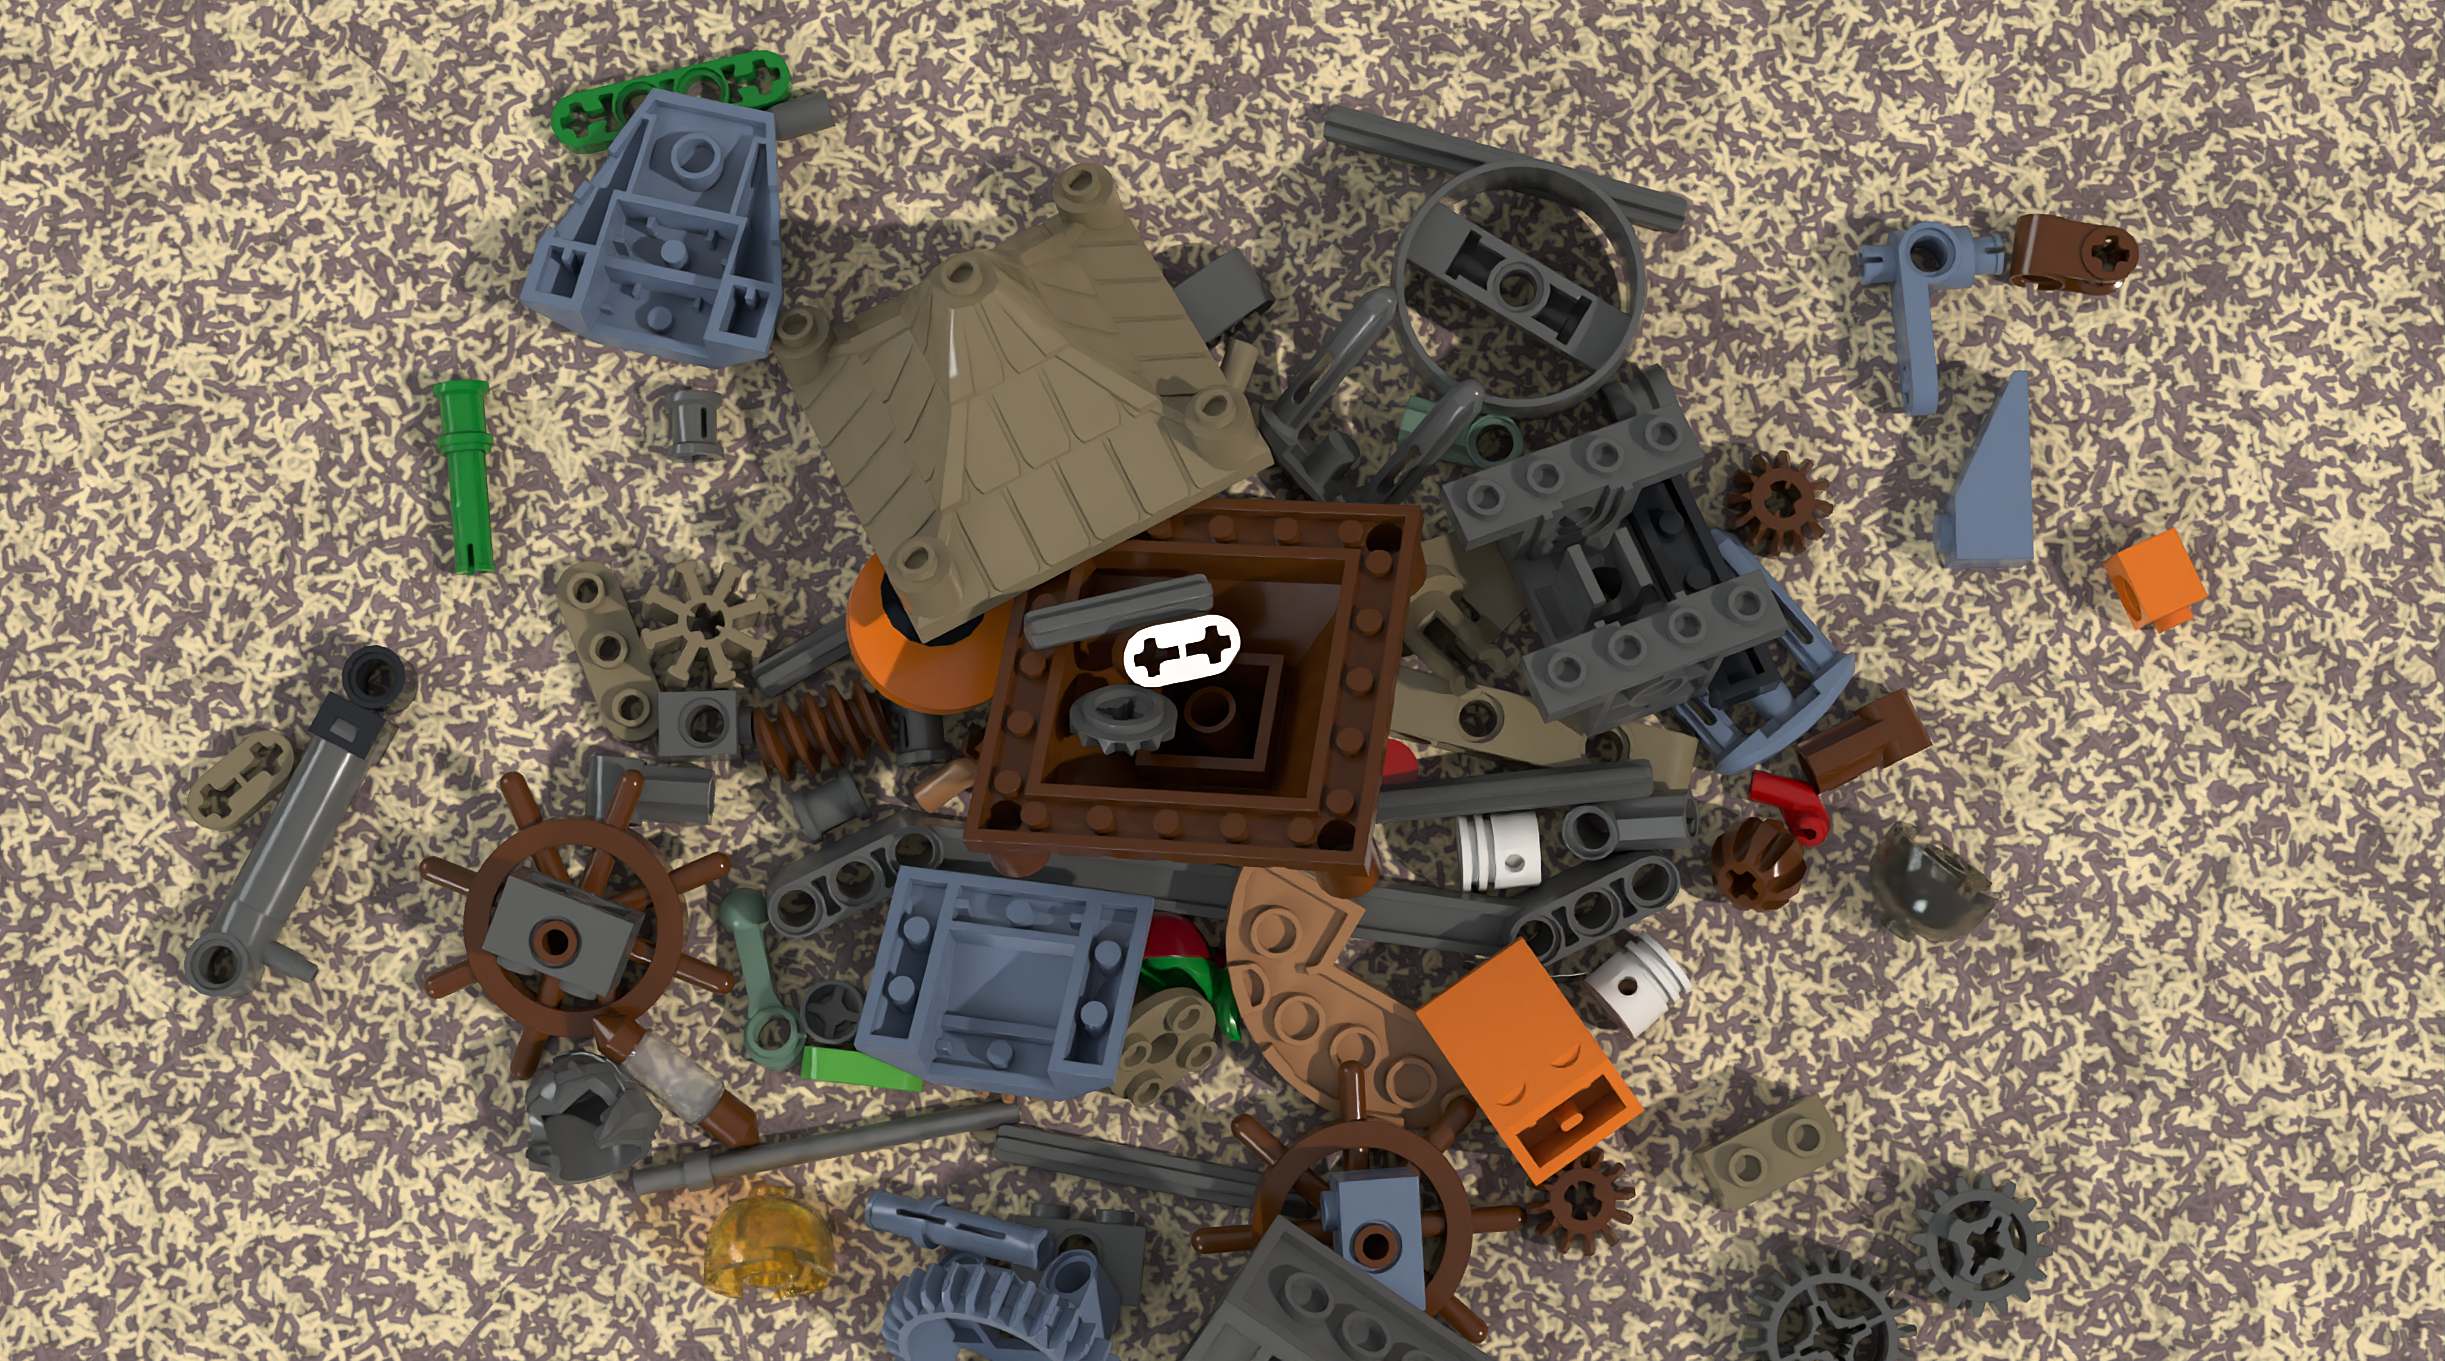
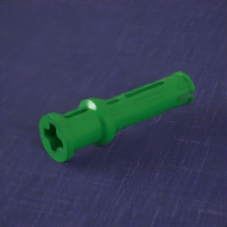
[432,380,496,575]

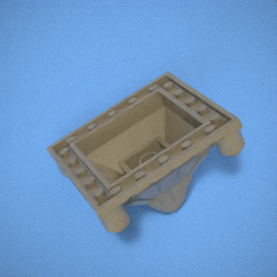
[770,163,1275,644]

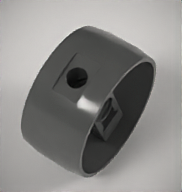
[1389,159,1648,422]

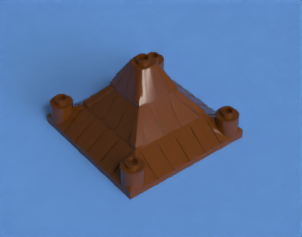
[962,498,1427,899]

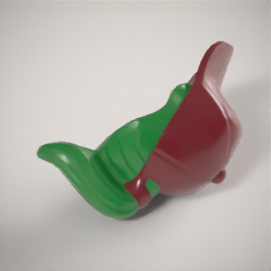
[1138,911,1242,1042]

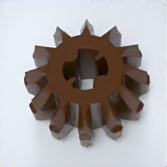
[1723,450,1833,560]
[1524,1147,1636,1256]

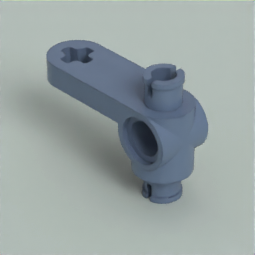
[1857,221,2004,417]

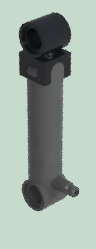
[184,645,419,1000]

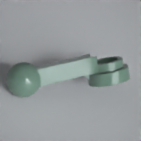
[718,887,811,1071]

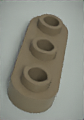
[556,561,663,743]

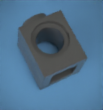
[658,690,755,763]

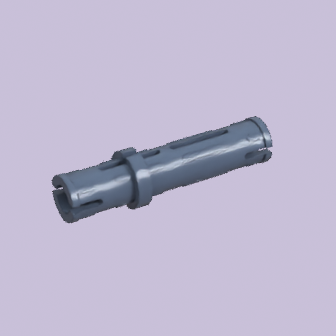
[864,1188,1055,1272]

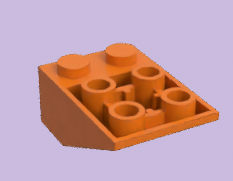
[1414,936,1645,1186]

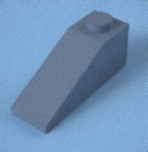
[1933,370,2034,569]

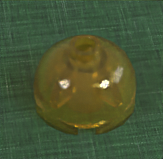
[704,1186,835,1299]

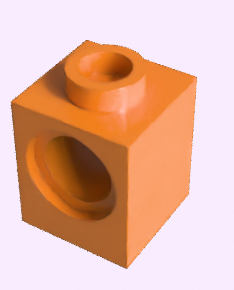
[2102,527,2208,634]

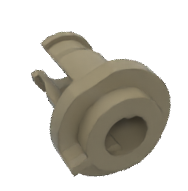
[1401,565,1506,700]

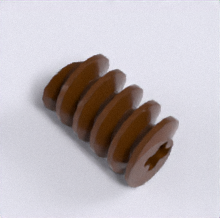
[753,677,895,783]

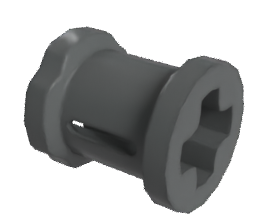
[665,390,724,463]
[889,701,952,768]
[789,766,872,845]

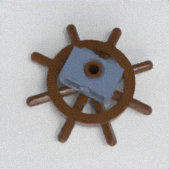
[1191,1060,1527,1344]

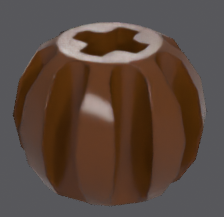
[1709,817,1807,913]

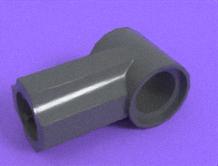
[585,756,716,827]
[1562,788,1700,861]

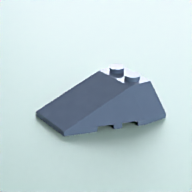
[519,88,784,369]

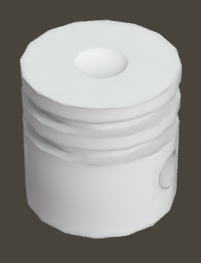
[1455,809,1541,892]
[1583,930,1693,1039]

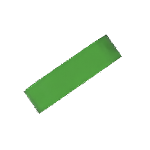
[800,1046,923,1092]

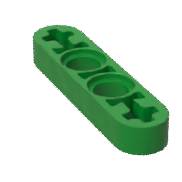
[551,50,793,154]

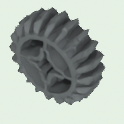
[1738,1248,1917,1361]

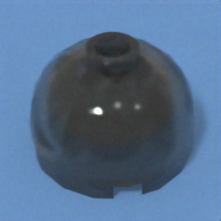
[1868,820,2002,943]

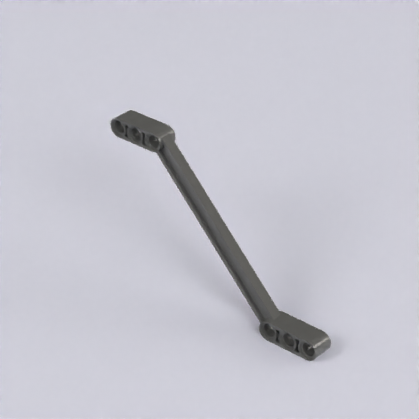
[765,809,1681,967]

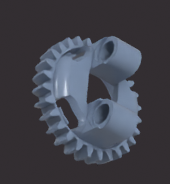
[881,1249,1122,1361]

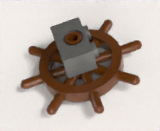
[419,769,735,1081]

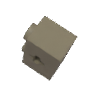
[1692,1093,1849,1213]

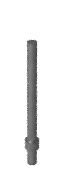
[633,1096,1021,1196]

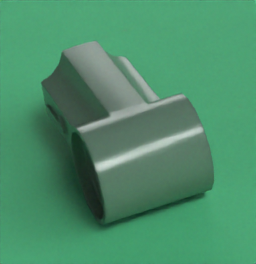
[1396,395,1524,471]

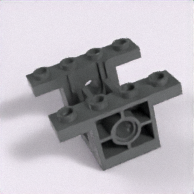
[1439,401,1789,738]

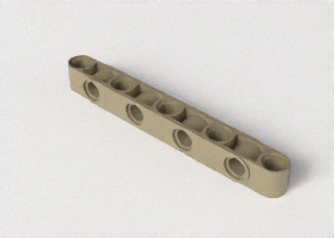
[1388,666,1699,790]

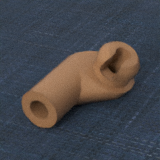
[913,757,978,813]

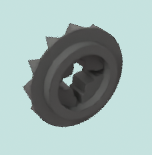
[1070,684,1178,756]

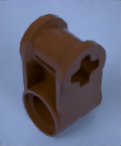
[2009,214,2139,296]

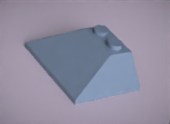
[854,865,1155,1102]

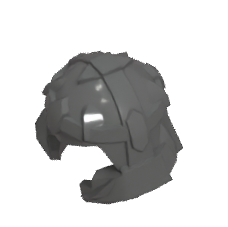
[524,1050,663,1185]

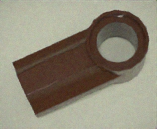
[1793,687,1933,795]

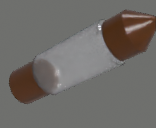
[591,1014,759,1149]

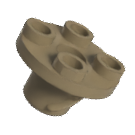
[1109,982,1217,1108]

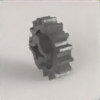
[1905,1174,2053,1317]

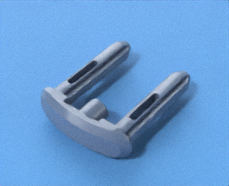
[1670,526,1855,776]

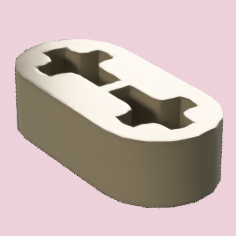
[187,730,301,832]

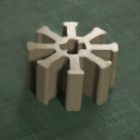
[639,559,769,692]

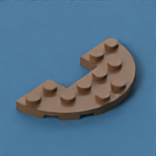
[1225,866,1487,1128]

